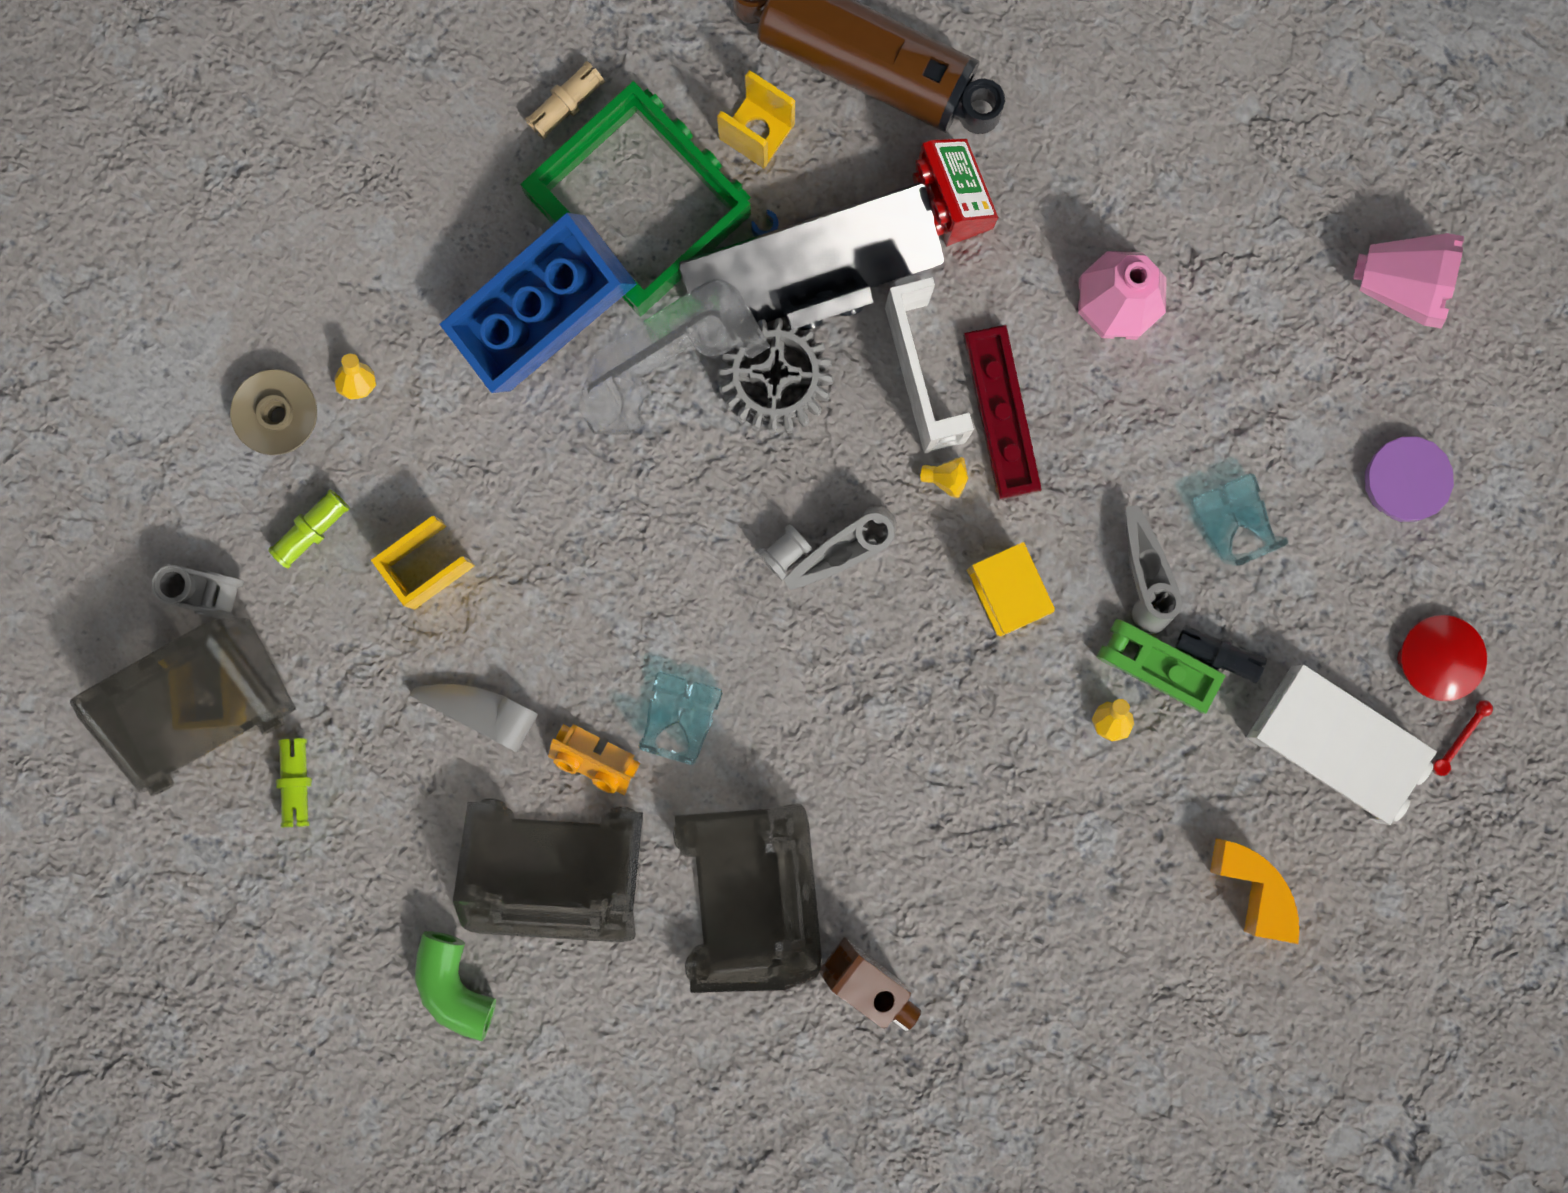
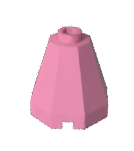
[1353,233,1464,329]
[1078,251,1167,340]

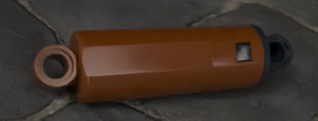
[732,0,1005,134]

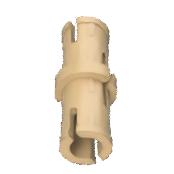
[525,61,605,140]

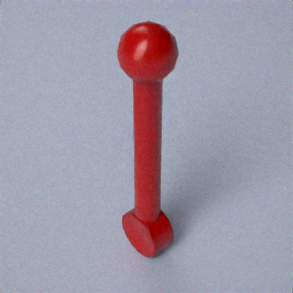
[1432,700,1493,776]

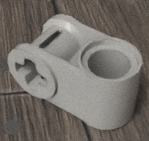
[151,565,244,622]

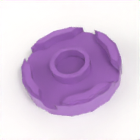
[1365,437,1454,522]

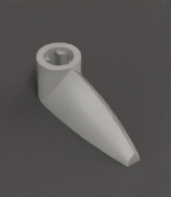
[1126,505,1183,633]
[783,506,896,590]
[409,684,538,752]

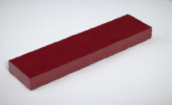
[963,325,1042,501]

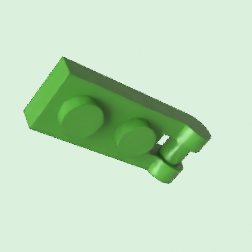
[1096,619,1226,714]

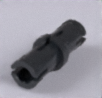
[1175,624,1267,684]

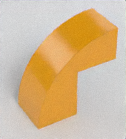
[1210,838,1300,944]

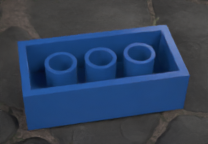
[439,213,637,393]

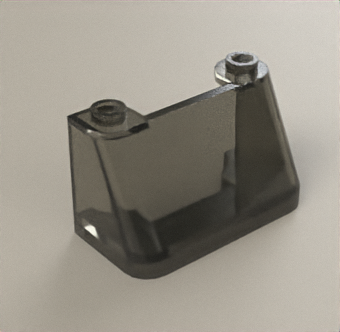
[70,618,297,797]
[453,798,644,942]
[673,803,822,993]

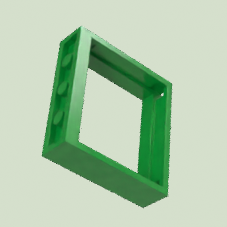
[520,81,751,317]

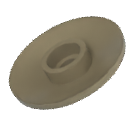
[230,369,318,455]

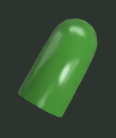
[415,931,496,1041]

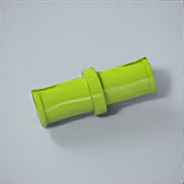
[268,489,350,569]
[276,738,312,828]

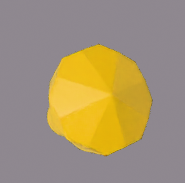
[334,353,376,399]
[920,457,968,498]
[1092,699,1134,741]

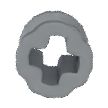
[757,524,814,581]

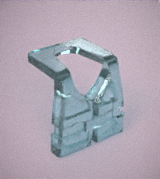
[1190,473,1288,566]
[638,671,723,765]

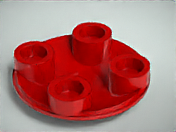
[1397,615,1487,701]

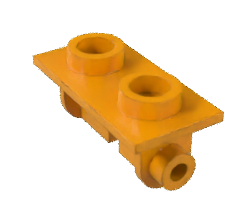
[548,724,641,796]

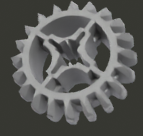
[718,318,834,435]

